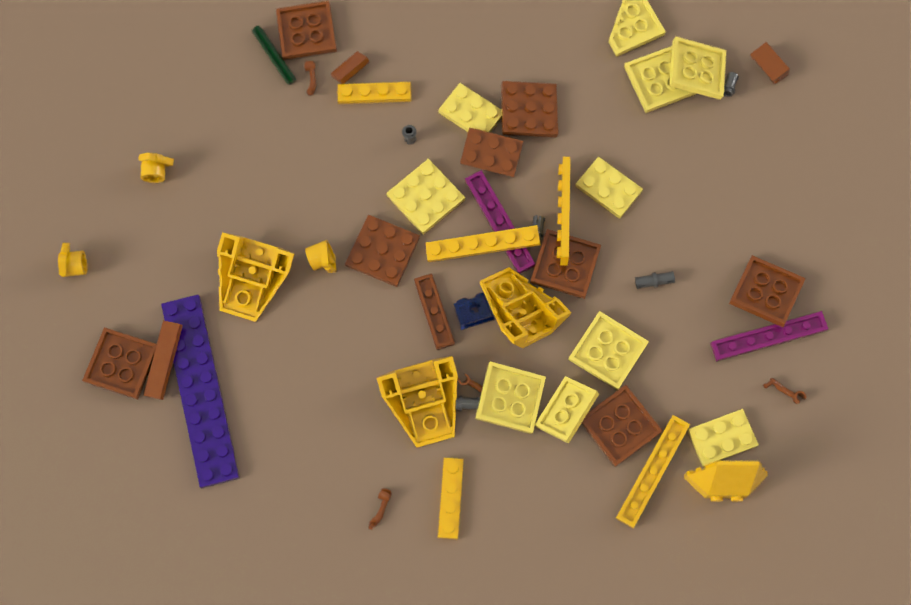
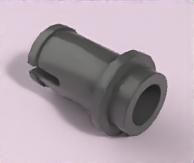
[724,72,739,97]
[402,125,417,145]
[532,215,545,240]
[456,396,479,411]

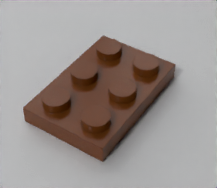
[460,127,524,178]

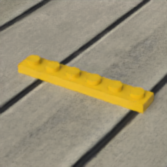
[557,157,570,266]
[425,225,540,262]
[616,415,690,528]

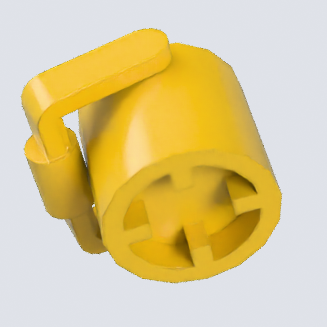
[138,153,174,183]
[305,240,337,273]
[58,243,88,277]

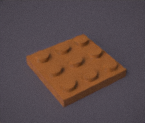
[276,0,337,60]
[501,81,558,137]
[345,215,420,287]
[530,229,601,299]
[729,255,806,327]
[82,327,157,400]
[581,385,662,467]

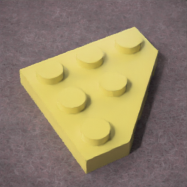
[609,0,666,57]

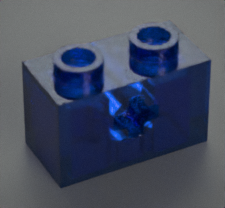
[454,292,496,330]

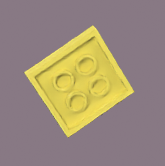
[669,36,726,100]
[624,46,696,113]
[386,159,465,235]
[568,311,649,391]
[475,362,546,434]

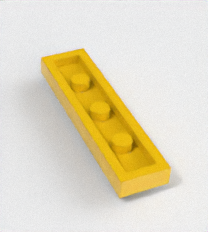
[338,82,411,104]
[438,458,464,539]

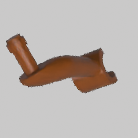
[304,61,316,96]
[457,373,483,393]
[763,378,806,404]
[368,488,392,530]

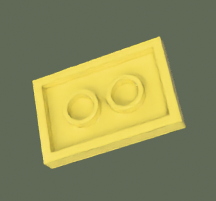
[438,83,502,133]
[575,157,643,219]
[535,376,599,444]
[687,409,759,467]

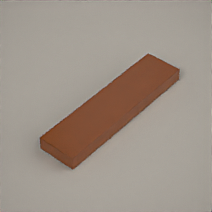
[414,273,455,350]
[143,320,183,400]

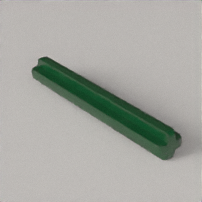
[252,25,296,85]

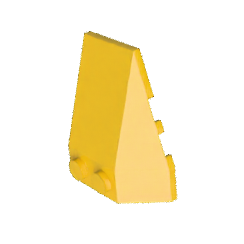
[217,232,295,322]
[480,267,571,348]
[376,356,458,448]
[684,461,768,502]

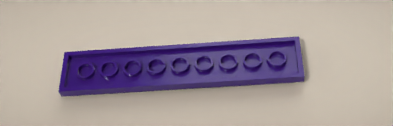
[161,294,240,489]

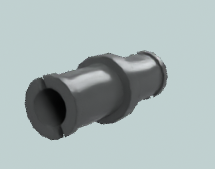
[635,271,675,289]

